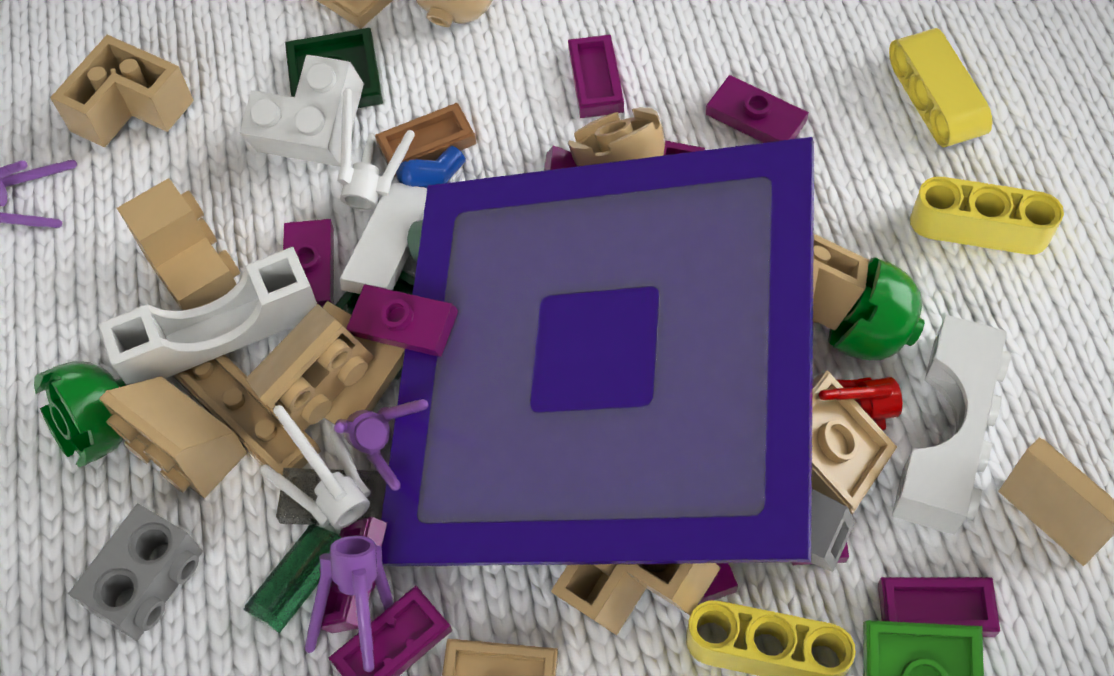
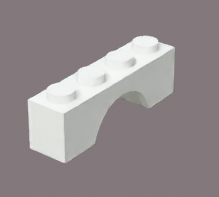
[98,247,317,385]
[891,314,1011,535]

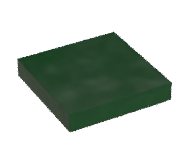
[285,27,383,108]

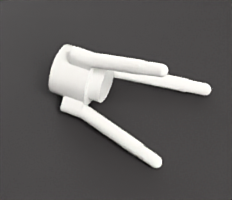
[337,88,415,210]
[260,405,371,530]

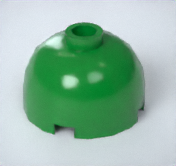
[828,257,925,361]
[34,361,126,467]

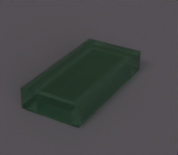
[243,524,341,634]

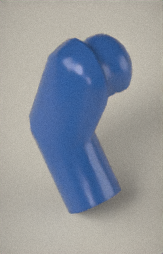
[396,146,466,188]

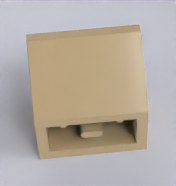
[245,304,375,431]
[99,376,247,499]

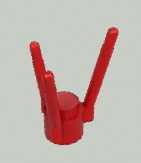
[813,377,903,431]

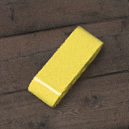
[889,28,992,148]
[910,177,1064,255]
[686,600,856,676]

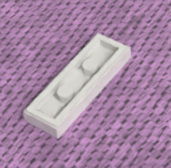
[340,181,427,294]

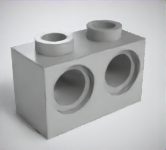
[68,503,203,641]

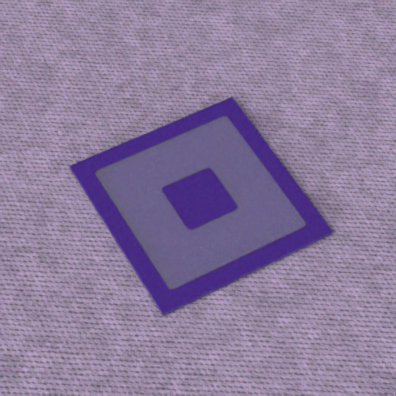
[381,137,814,567]

